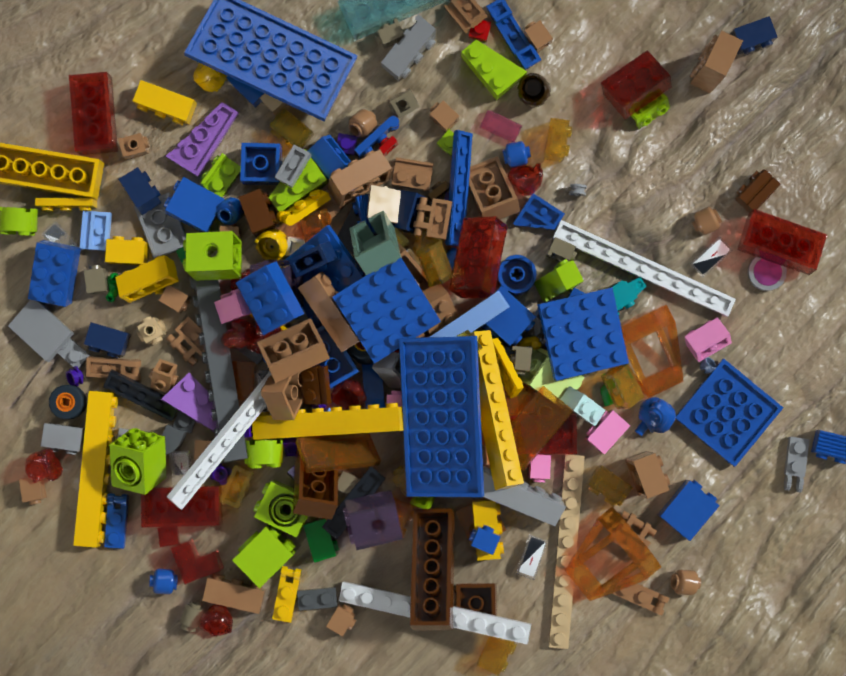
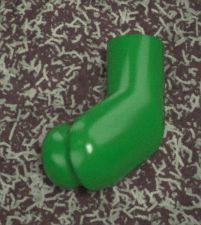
[106,273,119,302]
[600,378,618,406]

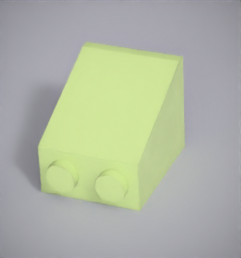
[518,348,585,409]

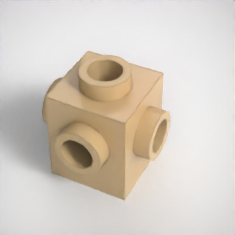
[137,316,167,345]

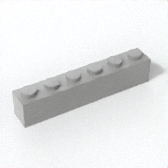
[483,465,566,526]

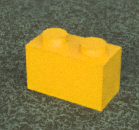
[105,236,148,265]

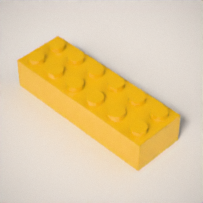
[0,143,104,200]

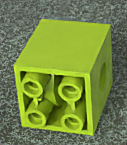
[183,231,242,281]
[109,428,167,495]
[253,480,308,537]
[232,525,297,589]

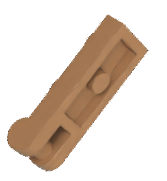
[86,356,141,380]
[612,575,669,616]

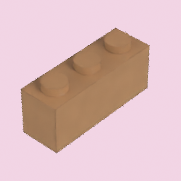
[202,574,266,614]

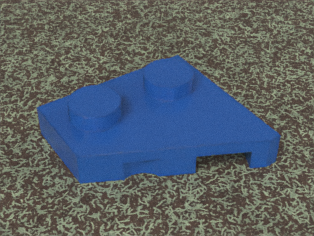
[513,193,565,230]

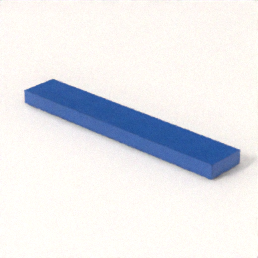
[445,130,473,247]

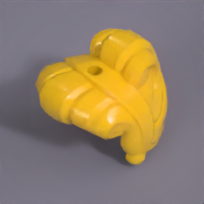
[193,63,227,92]
[255,229,288,262]

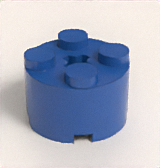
[497,255,537,295]

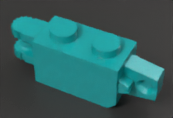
[613,277,647,315]

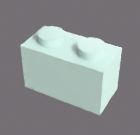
[559,386,605,426]

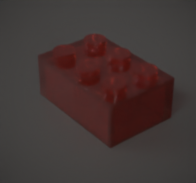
[601,50,672,120]

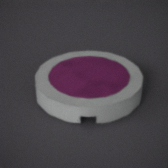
[747,253,787,291]

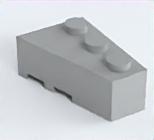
[381,14,436,81]

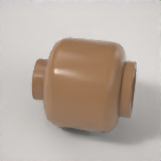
[349,109,377,138]
[692,207,722,235]
[671,569,701,595]

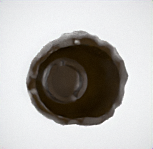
[517,73,551,108]

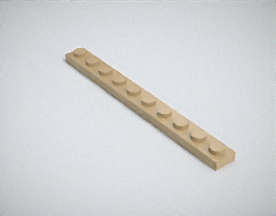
[548,454,585,649]

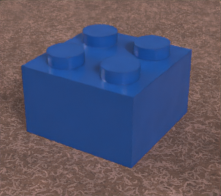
[240,143,282,185]

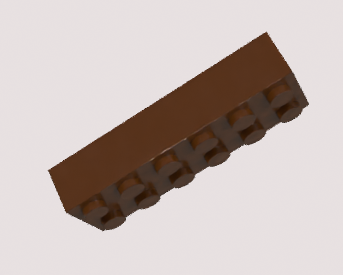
[410,508,455,630]

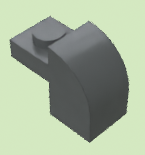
[144,424,187,454]

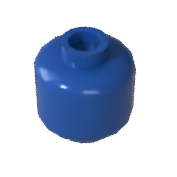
[502,141,531,168]
[216,197,244,225]
[149,569,178,594]

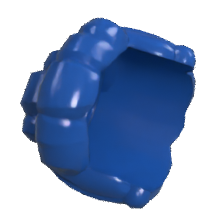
[639,397,676,433]

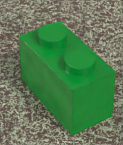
[303,518,340,563]

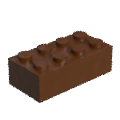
[293,438,338,520]

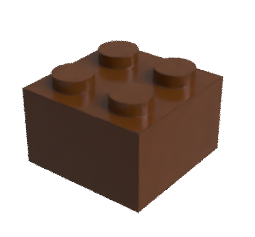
[239,189,279,238]
[456,583,497,616]

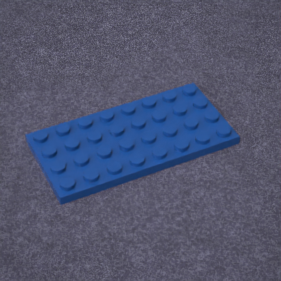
[184,0,358,122]
[399,336,484,497]

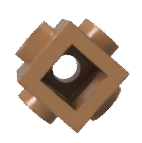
[149,359,179,393]

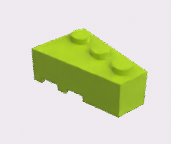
[461,40,527,101]
[269,149,328,211]
[534,259,584,303]

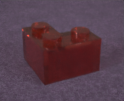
[171,539,224,584]

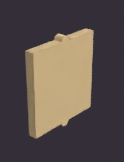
[367,185,401,224]

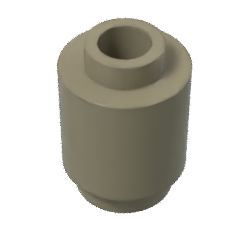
[180,602,204,632]

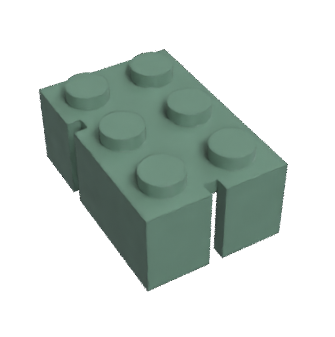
[350,210,401,275]

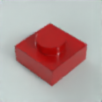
[468,20,491,42]
[379,136,398,156]

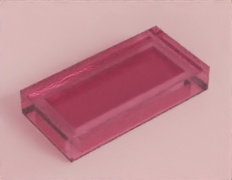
[480,110,522,143]

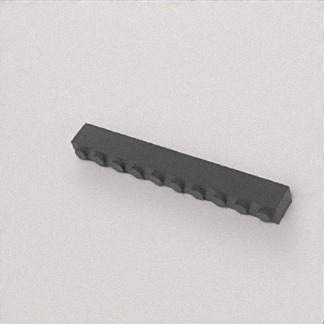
[189,277,248,463]

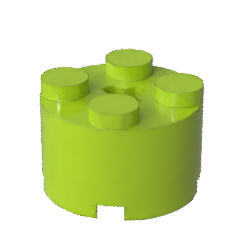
[0,207,38,236]
[244,439,284,468]

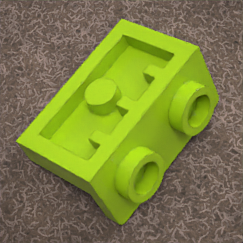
[624,84,670,129]
[200,153,241,198]

